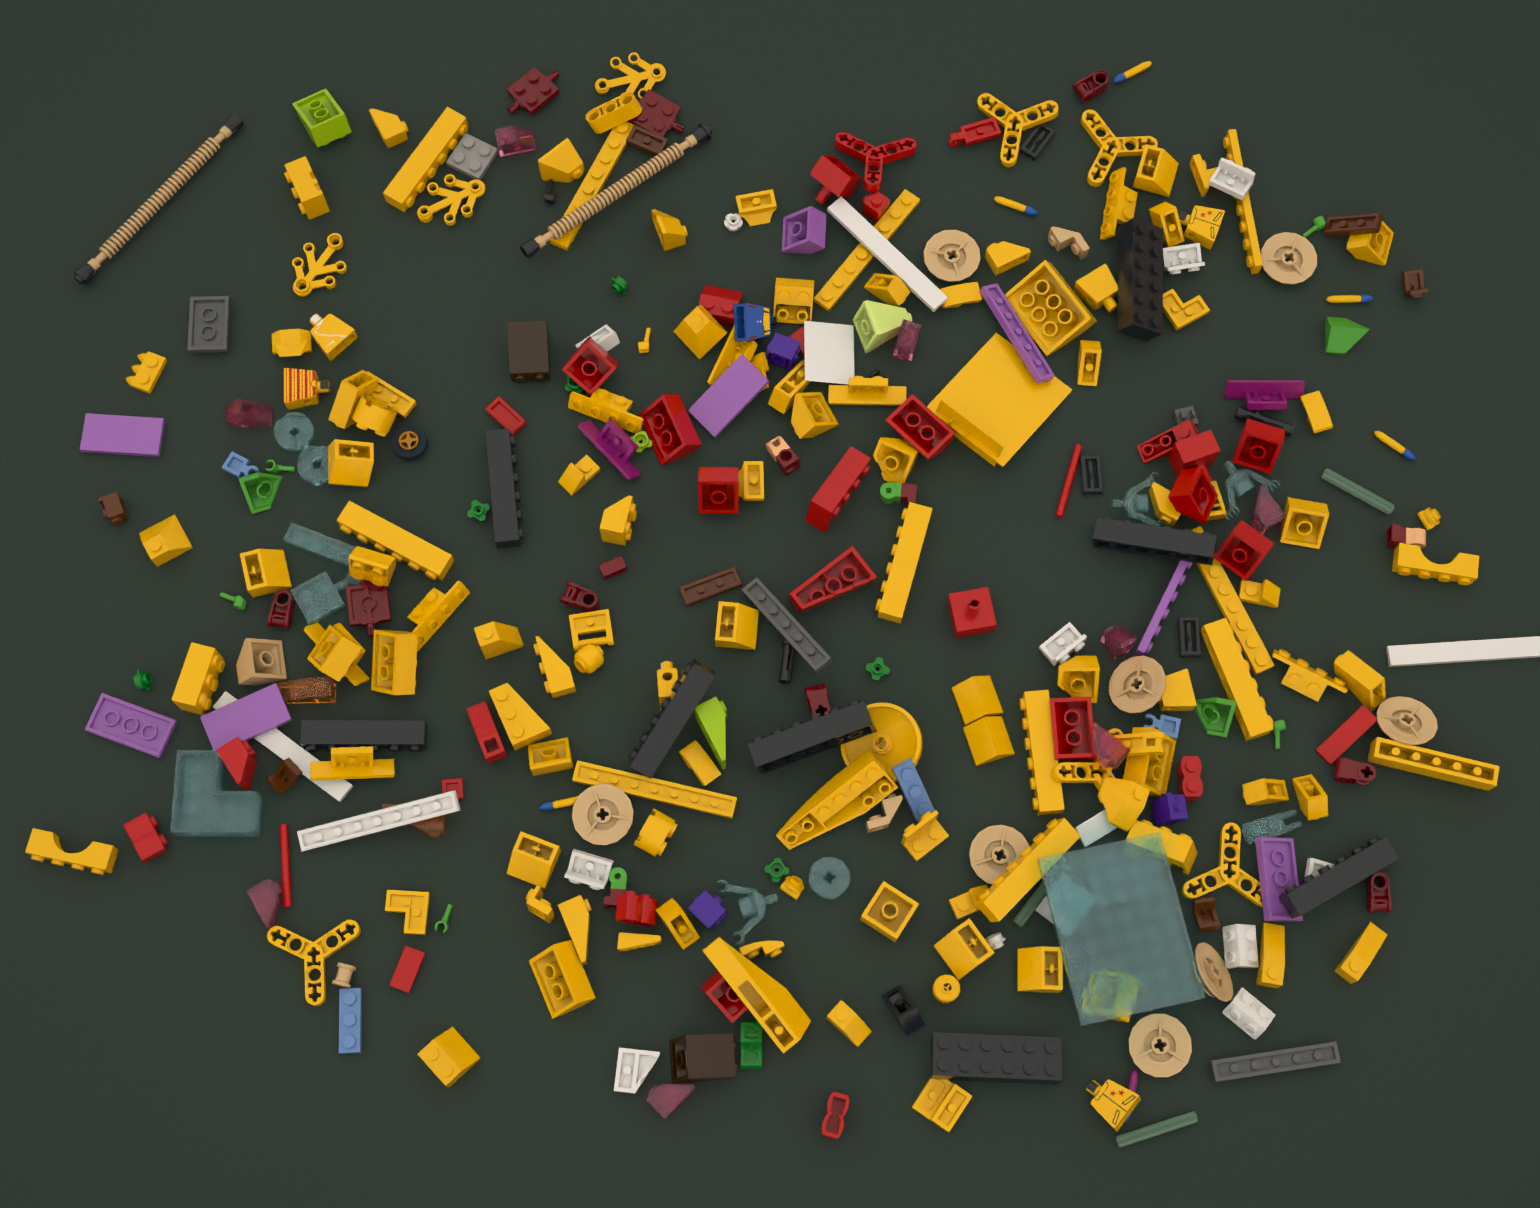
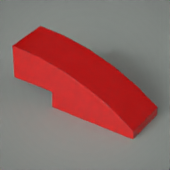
[1315,705,1378,765]

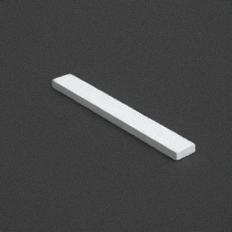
[827,197,948,312]
[1386,636,1540,667]
[213,691,353,803]
[297,790,461,852]

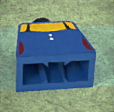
[734,303,777,341]

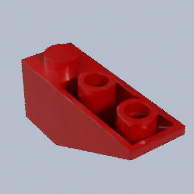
[1136,420,1200,464]
[466,701,507,764]

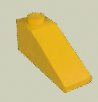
[768,360,811,414]
[558,895,592,965]
[1256,922,1285,989]
[1334,922,1388,984]

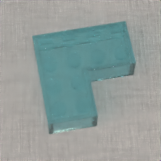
[170,750,262,837]

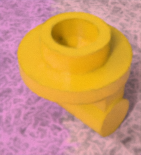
[1417,507,1441,531]
[780,876,804,900]

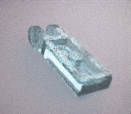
[1240,809,1302,845]

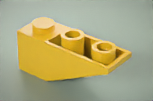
[533,636,576,698]

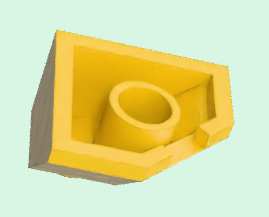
[651,209,688,251]
[873,437,919,483]
[1057,656,1100,703]
[1097,777,1150,832]

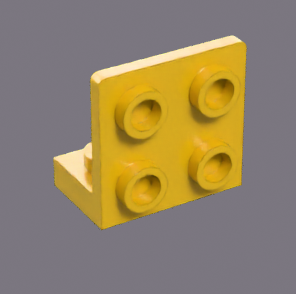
[901,810,949,862]

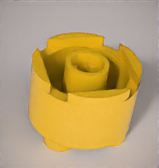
[352,395,398,437]
[634,809,677,857]

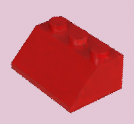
[639,394,702,465]
[885,394,955,460]
[1049,697,1096,762]

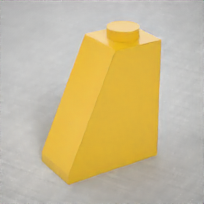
[328,370,379,429]
[474,621,524,660]
[1334,650,1386,712]

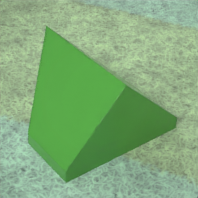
[1325,317,1370,355]
[239,472,283,514]
[1194,697,1237,738]

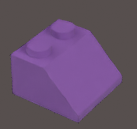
[782,206,826,254]

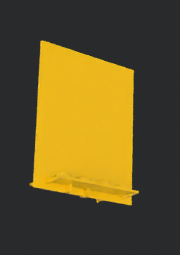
[927,333,1072,467]

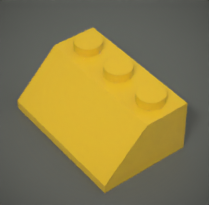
[371,630,418,695]
[1122,727,1176,798]
[529,940,596,1019]

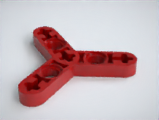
[835,132,917,192]

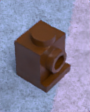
[98,492,129,526]

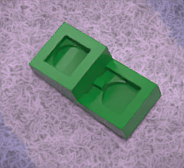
[741,1022,762,1069]

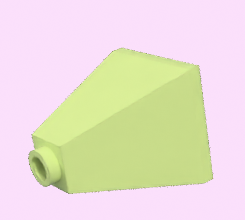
[853,300,912,353]

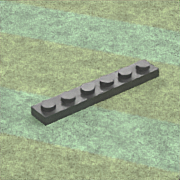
[741,577,832,674]
[1210,1041,1341,1083]

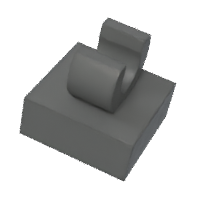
[1173,406,1199,426]

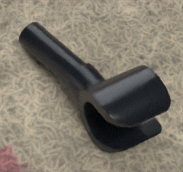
[544,179,556,205]

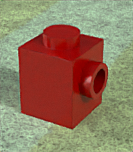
[862,191,890,223]

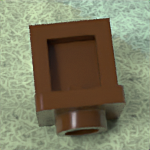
[1401,269,1429,298]
[266,758,303,794]
[1192,897,1221,933]

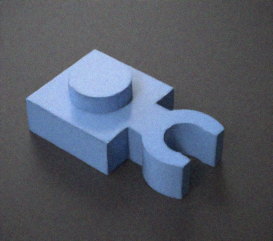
[221,451,260,478]
[1143,714,1181,740]

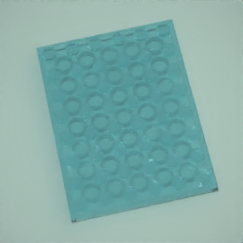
[1037,832,1206,1027]

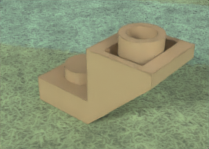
[1048,226,1090,260]
[866,794,903,833]

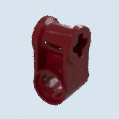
[1072,70,1110,103]
[559,582,600,612]
[268,589,295,630]
[804,684,830,717]
[1334,758,1376,786]
[1365,872,1392,913]

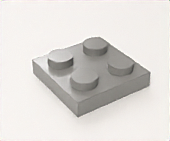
[446,133,498,180]

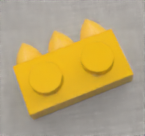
[125,351,167,394]

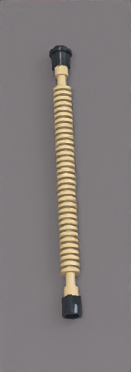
[73,114,244,285]
[520,123,712,259]

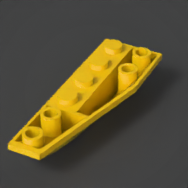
[776,749,898,850]
[702,937,811,1054]

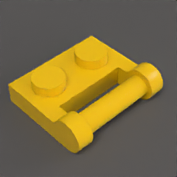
[569,609,614,651]

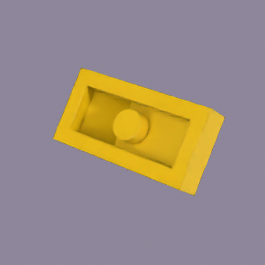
[1189,154,1218,197]
[558,455,601,496]
[1238,579,1281,608]
[949,884,989,920]

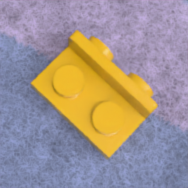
[525,885,555,924]

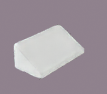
[575,324,620,352]
[1075,810,1118,848]

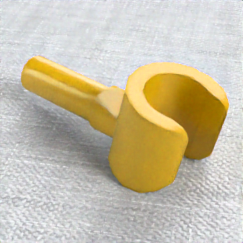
[638,328,651,353]

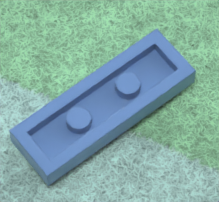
[891,758,935,822]
[339,988,362,1054]

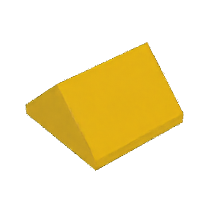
[951,675,1004,726]
[963,716,1015,766]
[528,737,573,776]

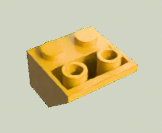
[1133,144,1179,197]
[773,278,815,324]
[328,439,374,487]
[600,496,637,546]
[348,546,396,587]
[240,549,292,598]
[715,601,759,650]
[507,831,561,889]
[934,918,994,980]
[1017,946,1063,993]

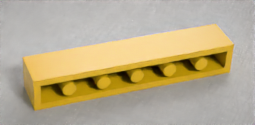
[383,107,468,213]
[337,501,454,581]
[875,502,933,624]
[1200,618,1274,742]
[1019,690,1065,816]
[1367,737,1500,791]
[975,818,1081,922]

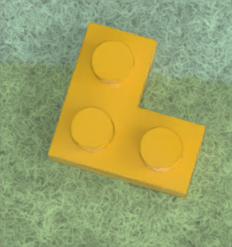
[1163,289,1210,331]
[385,890,430,935]

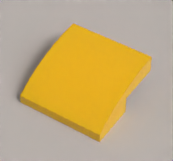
[911,1077,972,1132]

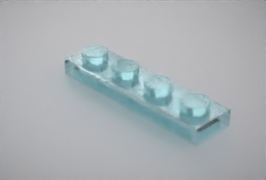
[283,522,356,567]

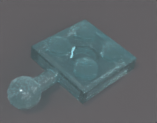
[290,571,361,625]

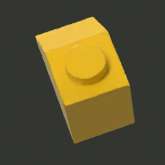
[369,108,409,149]
[1149,202,1185,247]
[984,241,1031,276]
[864,273,910,306]
[1077,340,1102,386]
[1148,482,1181,527]
[1292,774,1328,821]
[1242,778,1289,805]
[656,898,700,950]
[826,1000,872,1047]

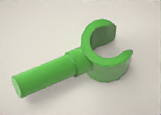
[1302,216,1326,238]
[266,460,295,474]
[220,592,246,610]
[1272,720,1286,749]
[435,904,453,933]

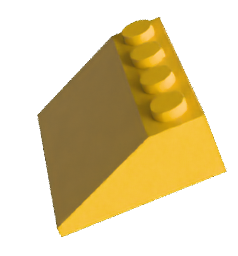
[1005,260,1097,356]

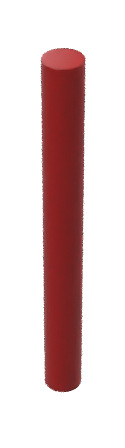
[1055,444,1083,518]
[279,824,292,908]

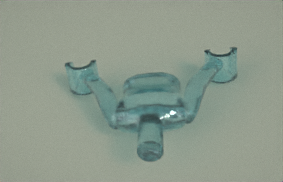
[1223,460,1280,520]
[1111,472,1164,526]
[717,880,778,945]

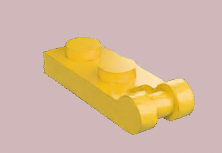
[1108,732,1165,757]

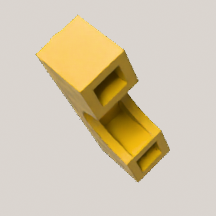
[1392,543,1479,585]
[25,828,119,875]

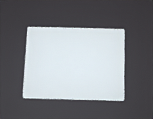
[804,321,855,384]

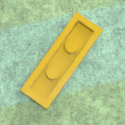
[367,371,417,419]

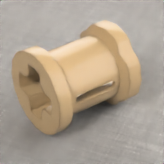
[332,962,356,988]

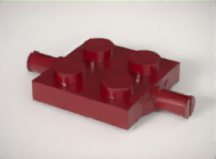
[507,67,560,115]
[630,89,685,137]
[346,579,391,638]

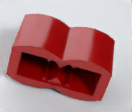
[1177,756,1203,802]
[123,813,168,863]
[616,891,658,927]
[821,1092,849,1140]

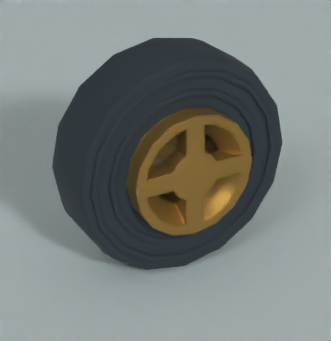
[392,425,428,461]

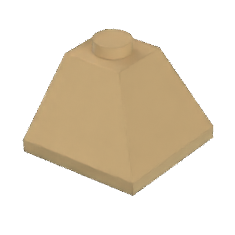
[236,638,287,685]

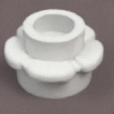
[724,213,743,231]
[985,932,1006,950]

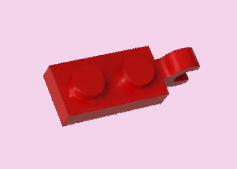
[948,117,1001,147]

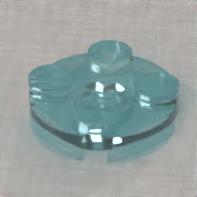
[274,412,315,452]
[297,445,328,486]
[808,857,850,900]

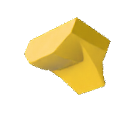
[736,189,777,226]
[272,329,312,357]
[739,461,764,501]

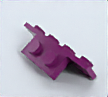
[1224,380,1305,411]
[578,420,642,480]

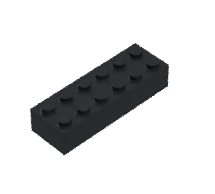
[1117,218,1163,341]
[748,700,877,774]
[931,1032,1062,1085]

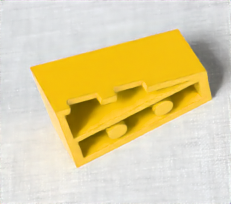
[284,156,330,220]
[489,683,552,751]
[1125,819,1198,875]

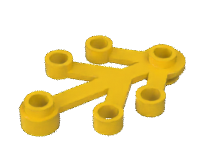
[595,52,666,100]
[417,174,485,226]
[292,233,347,297]

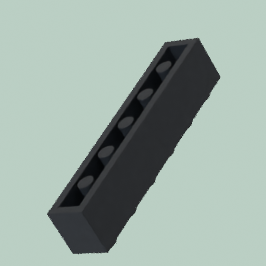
[485,428,524,549]
[1092,517,1217,566]
[628,659,715,779]
[300,720,428,752]
[1279,836,1399,919]

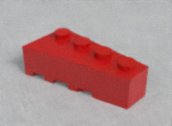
[805,446,871,533]
[787,546,877,614]

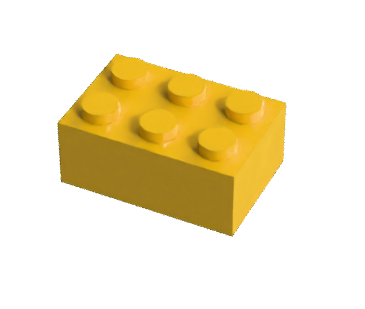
[172,642,225,715]

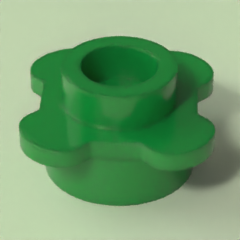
[610,276,628,295]
[565,376,584,394]
[467,500,490,522]
[866,657,890,681]
[133,669,152,691]
[764,858,789,883]

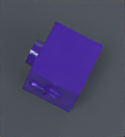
[766,332,801,370]
[1151,792,1188,826]
[688,890,728,930]

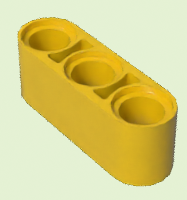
[586,92,642,134]

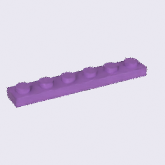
[980,283,1055,384]
[1134,561,1193,656]

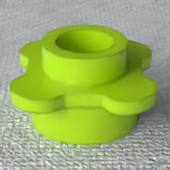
[630,431,652,453]

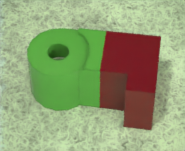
[880,482,917,508]
[604,867,628,909]

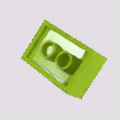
[292,88,352,147]
[694,697,727,770]

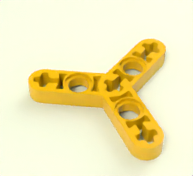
[977,93,1059,167]
[1081,110,1158,187]
[1051,728,1123,791]
[1181,823,1263,908]
[267,920,361,1006]

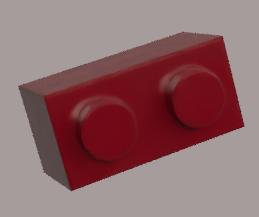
[599,556,627,580]

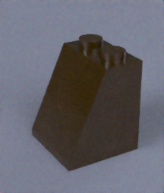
[507,321,551,383]
[669,1033,737,1083]

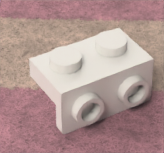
[1208,158,1255,201]
[1163,243,1205,274]
[1039,622,1087,666]
[564,849,614,890]
[1222,924,1259,969]
[1222,987,1276,1040]

